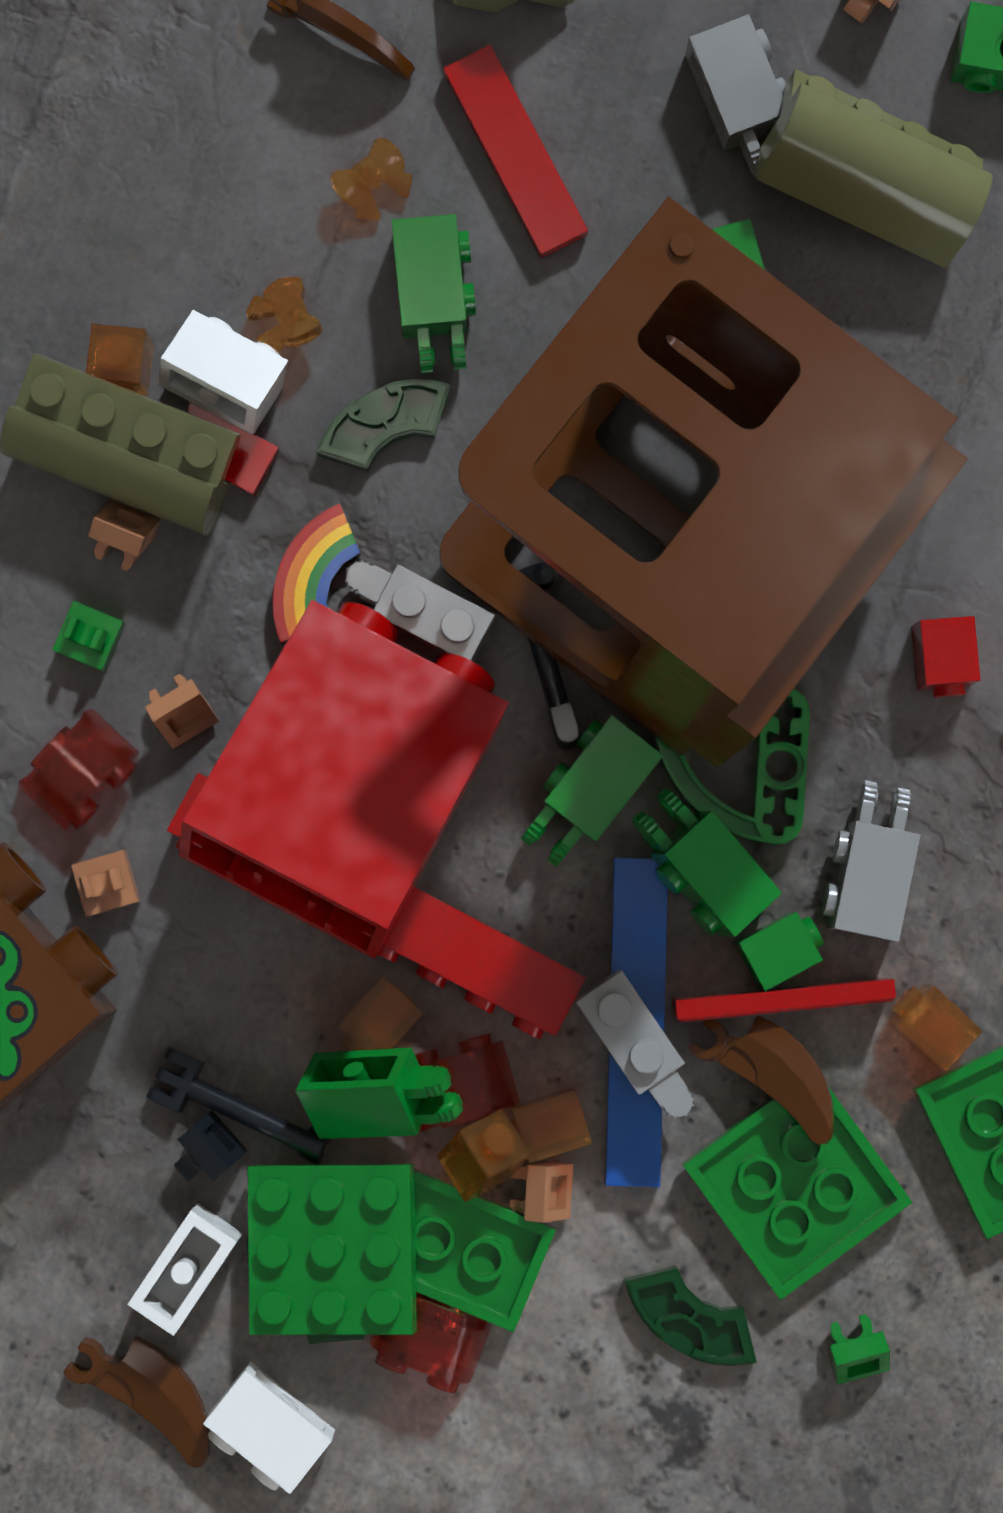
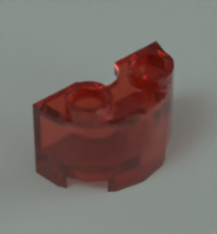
[18,709,140,831]
[415,1033,520,1133]
[370,1292,493,1394]

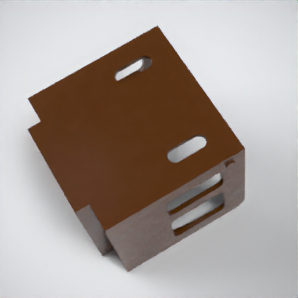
[439,196,968,768]

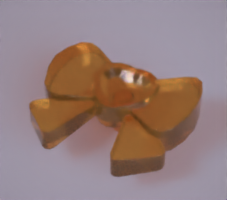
[330,138,413,220]
[246,277,323,352]

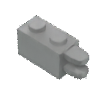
[685,14,786,177]
[345,560,495,662]
[822,780,921,942]
[574,969,694,1119]

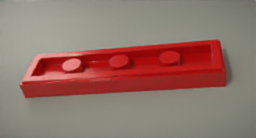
[443,44,588,259]
[671,978,896,1022]

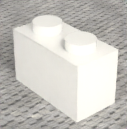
[159,310,288,435]
[127,1203,243,1336]
[203,1361,335,1494]

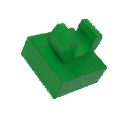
[52,601,126,673]
[830,1314,890,1385]

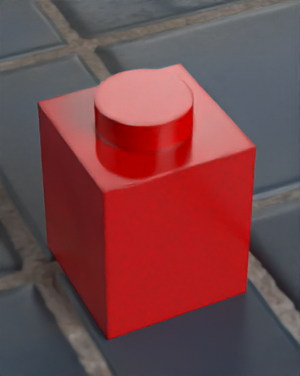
[911,616,981,698]

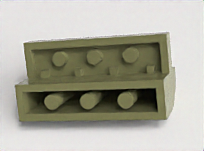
[756,69,993,268]
[0,354,241,535]

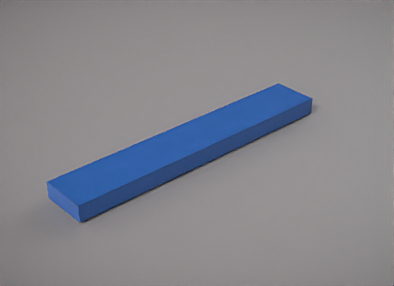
[605,858,668,1187]

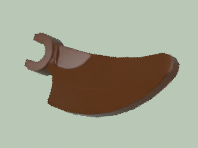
[266,0,415,81]
[688,1016,834,1146]
[63,1336,210,1468]

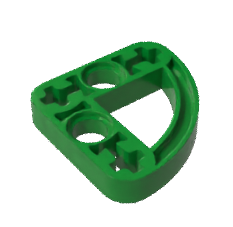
[654,689,810,845]

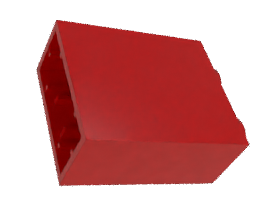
[178,600,509,959]

